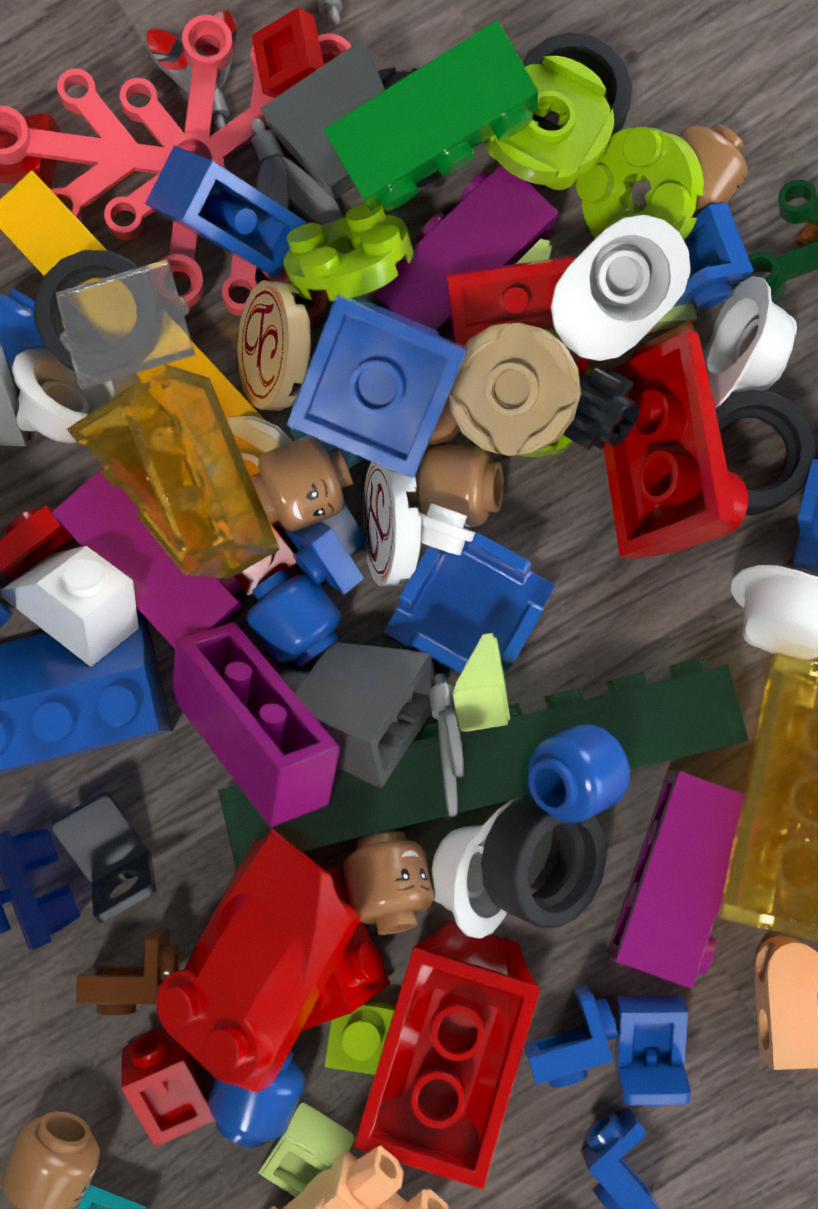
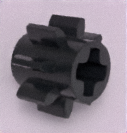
[563,368,640,451]

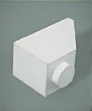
[1,546,139,667]

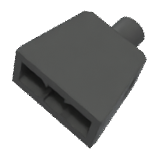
[260,40,385,209]
[279,642,435,788]

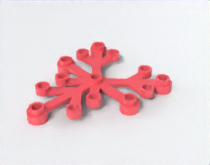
[0,15,352,325]

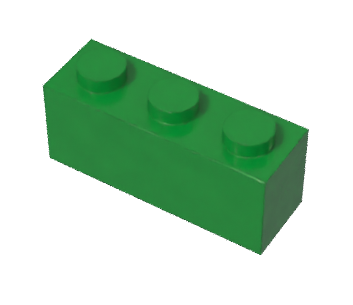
[323,19,539,211]

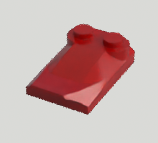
[604,320,748,559]
[157,828,362,1093]
[353,921,540,1190]

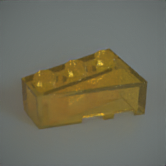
[66,364,280,579]

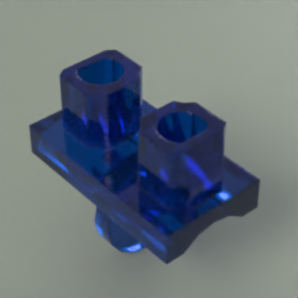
[0,828,81,950]

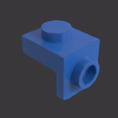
[673,202,754,310]
[283,504,366,594]
[524,985,618,1088]
[614,996,691,1107]
[580,1107,661,1209]

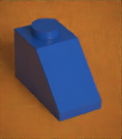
[145,146,306,278]

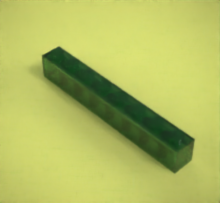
[218,657,749,868]

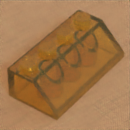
[718,653,818,941]

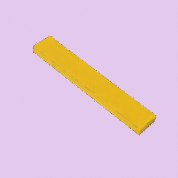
[0,170,266,493]

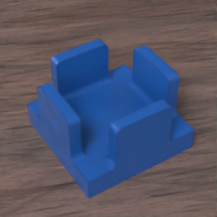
[287,294,468,479]
[383,532,555,677]

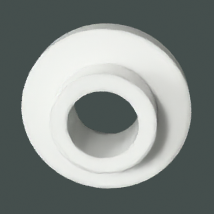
[418,503,475,555]

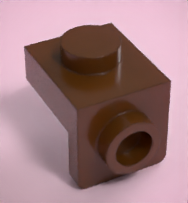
[76,929,180,1015]

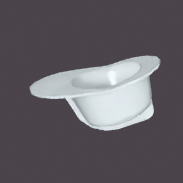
[551,215,690,361]
[703,276,797,409]
[12,346,157,444]
[730,565,818,661]
[430,796,553,938]

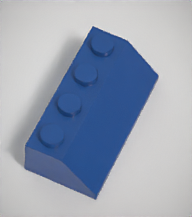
[0,610,173,775]

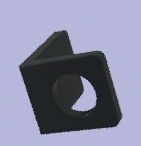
[52,792,157,923]

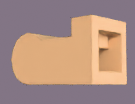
[754,935,818,1070]

